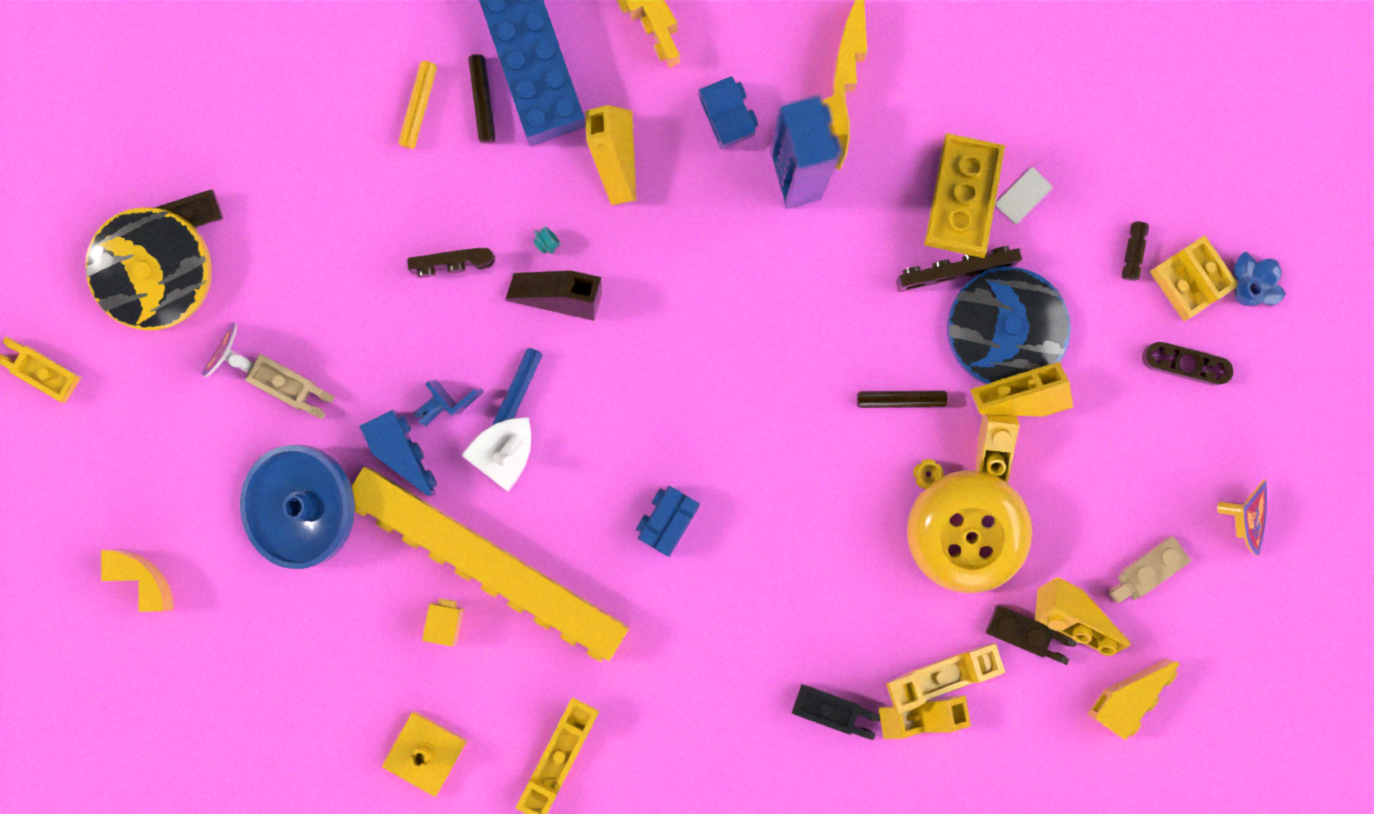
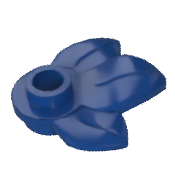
[1234,251,1286,307]

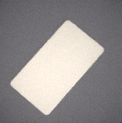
[995,167,1053,224]

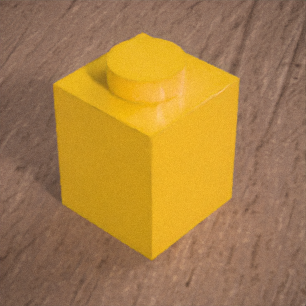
[422,598,464,647]

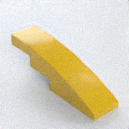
[832,0,867,102]

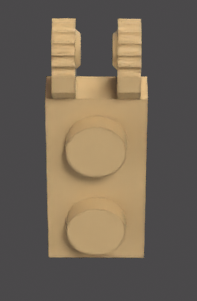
[245,354,335,419]

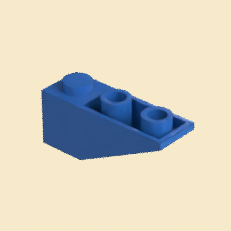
[359,410,437,496]

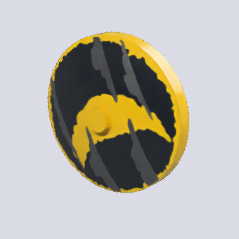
[85,207,212,330]

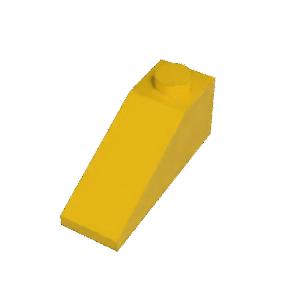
[970,361,1073,417]

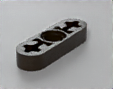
[1142,342,1233,386]

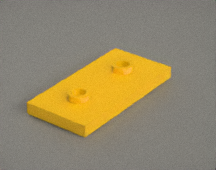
[924,133,1005,258]

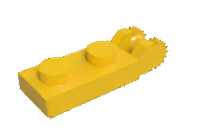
[0,336,82,404]

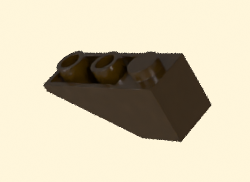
[505,270,602,321]

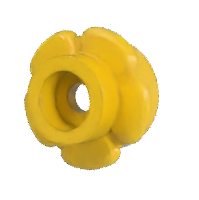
[913,459,944,489]

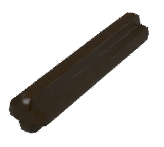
[468,54,495,144]
[856,390,948,408]

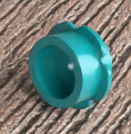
[533,226,561,254]

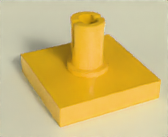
[381,710,468,797]

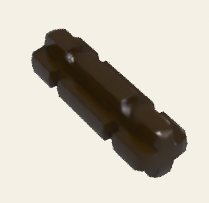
[1121,221,1149,281]

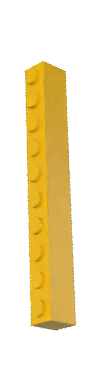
[351,467,630,662]

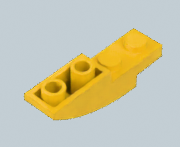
[617,0,680,68]

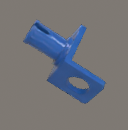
[413,380,484,427]

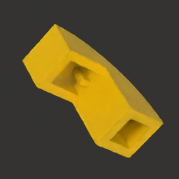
[101,549,174,612]
[878,695,971,739]

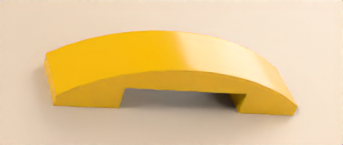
[886,643,1005,714]
[515,696,600,814]

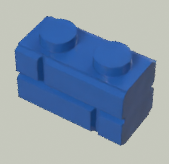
[635,485,701,557]

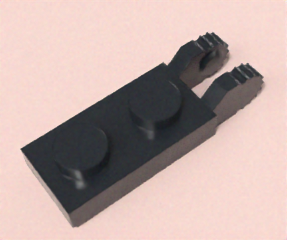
[791,683,880,741]

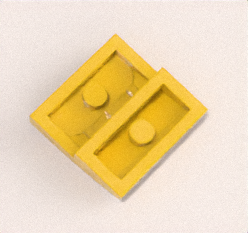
[1149,235,1238,321]

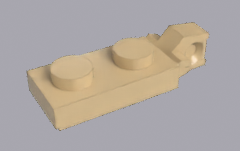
[1107,536,1191,603]

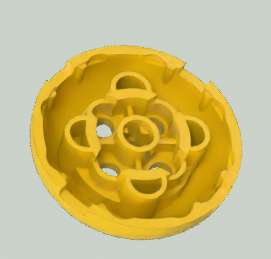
[907,470,1032,593]

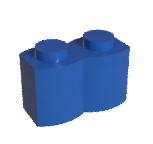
[698,76,758,150]

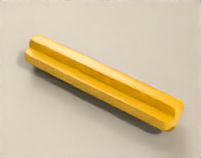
[398,60,437,149]

